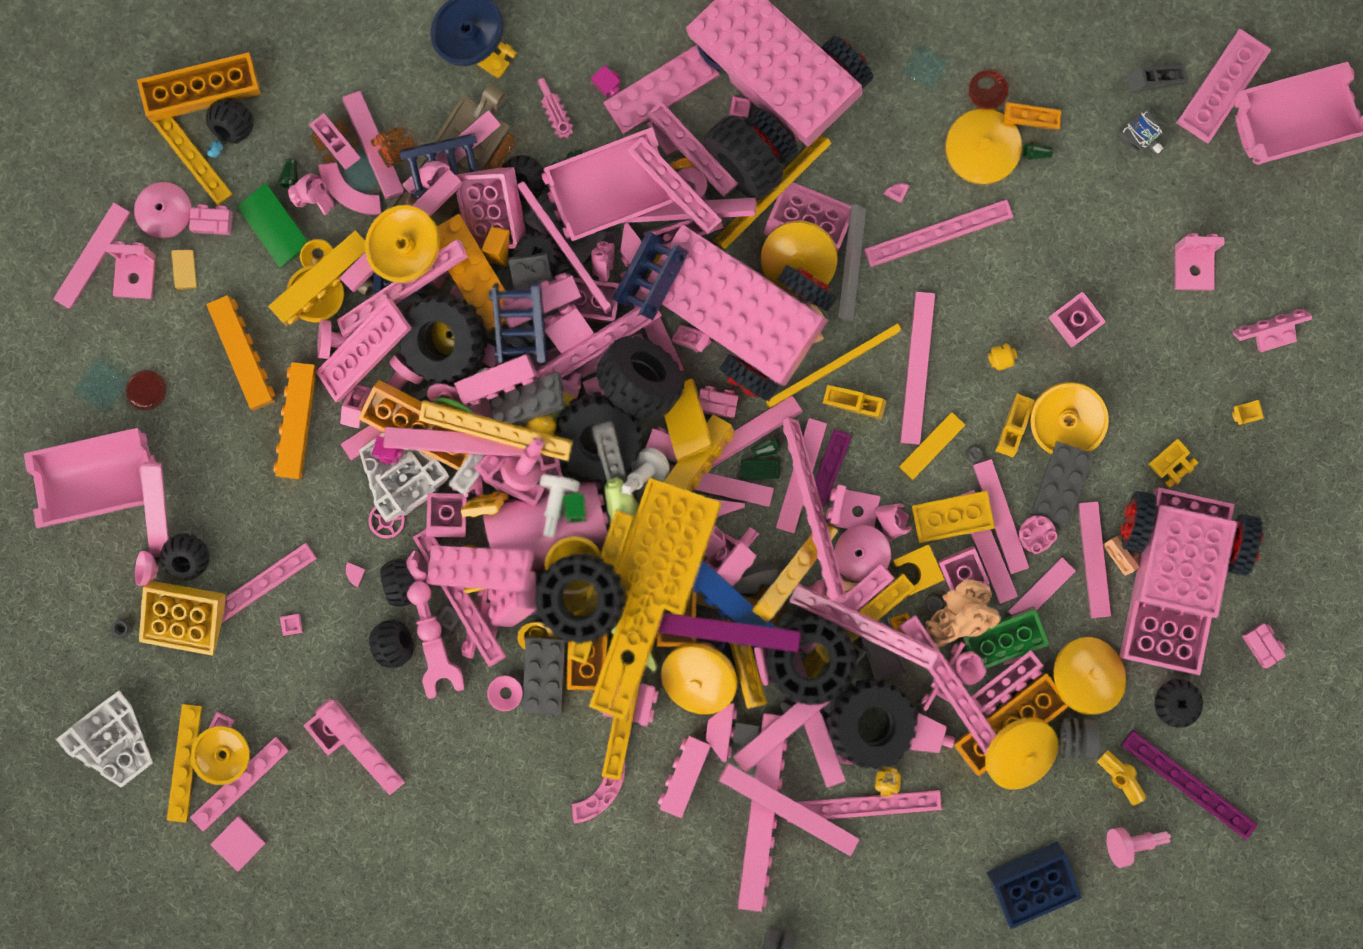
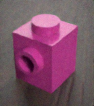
[591,65,621,98]
[372,436,404,465]

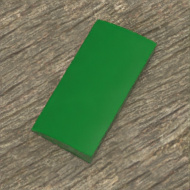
[237,183,308,268]
[963,607,1049,669]

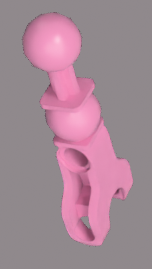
[407,581,465,699]

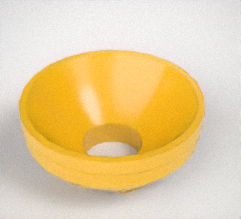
[300,239,333,267]

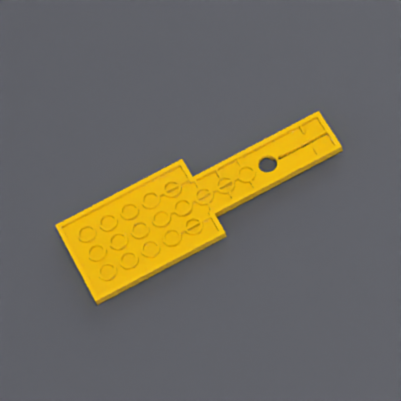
[589,478,722,720]

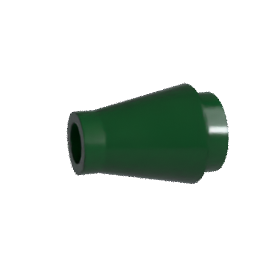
[1023,141,1053,160]
[279,159,298,189]
[751,436,781,458]

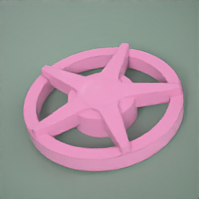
[368,507,405,538]

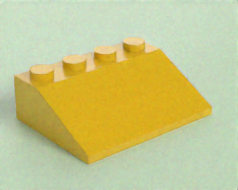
[139,581,226,655]

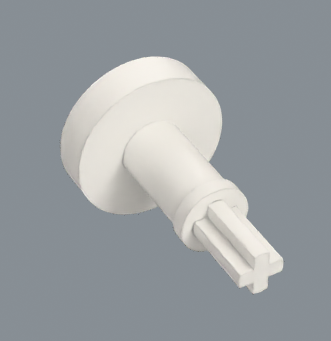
[622,448,670,495]
[539,475,580,538]

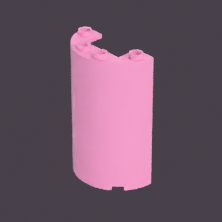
[1235,62,1363,165]
[541,127,675,241]
[24,428,156,529]
[483,480,609,572]

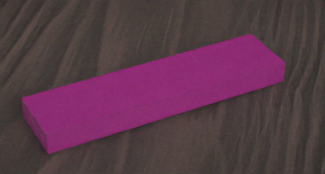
[815,429,852,507]

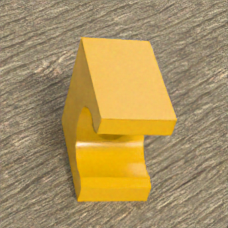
[892,544,945,596]

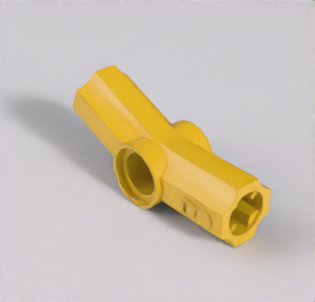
[1097,750,1147,805]

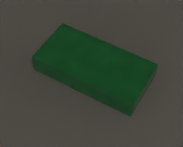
[741,459,780,479]

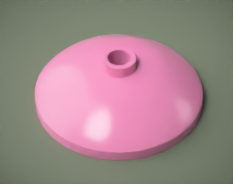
[134,182,191,238]
[834,525,891,583]

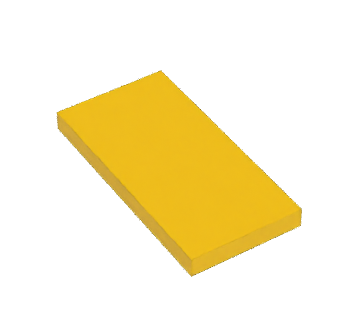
[664,378,713,462]
[912,491,995,543]

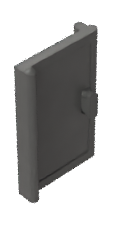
[859,615,907,680]

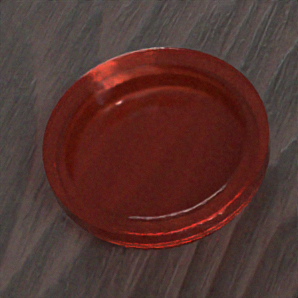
[968,70,1009,110]
[126,370,166,410]

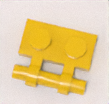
[477,41,517,80]
[1148,439,1198,488]
[461,491,509,517]

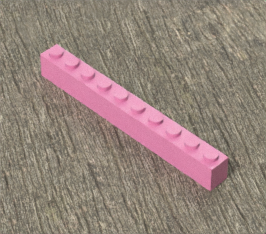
[738,713,787,912]

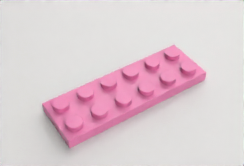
[1176,29,1271,144]
[603,45,719,135]
[316,298,412,402]
[426,546,533,591]

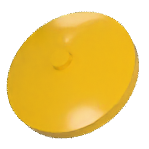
[945,109,1022,185]
[365,205,440,283]
[761,220,838,296]
[1030,382,1109,454]
[1054,637,1126,715]
[661,643,738,715]
[985,718,1058,790]

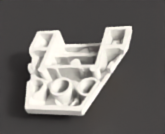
[359,432,450,522]
[56,691,153,787]

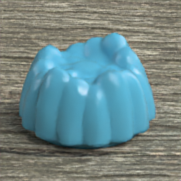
[207,140,224,157]

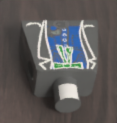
[1116,108,1164,156]

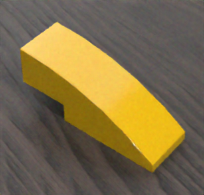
[823,385,887,420]
[995,394,1035,458]

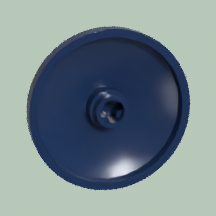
[430,0,504,66]

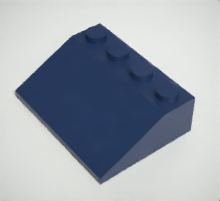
[987,841,1082,929]

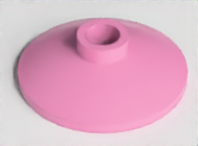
[427,384,463,405]

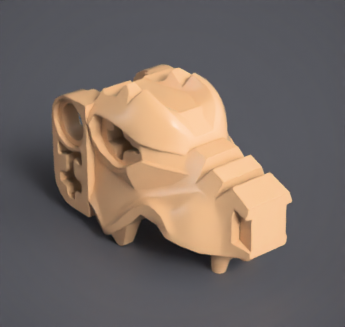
[926,579,1000,647]

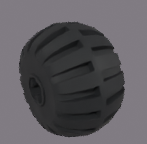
[206,98,253,144]
[502,155,545,202]
[514,232,562,275]
[160,533,209,580]
[380,559,415,607]
[369,620,414,668]
[1154,679,1203,728]

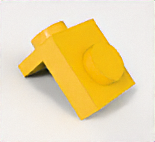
[1232,400,1265,425]

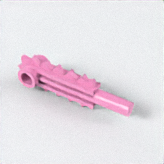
[537,78,573,139]

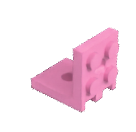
[1175,233,1224,291]
[106,241,156,299]
[825,485,880,529]
[602,680,658,726]

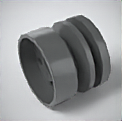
[1058,718,1100,759]

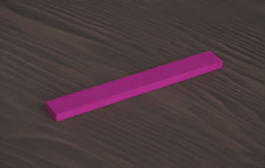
[658,613,801,652]
[1121,730,1258,840]

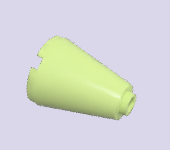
[605,478,639,532]

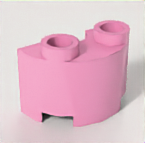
[591,241,615,282]

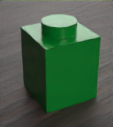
[564,492,587,524]

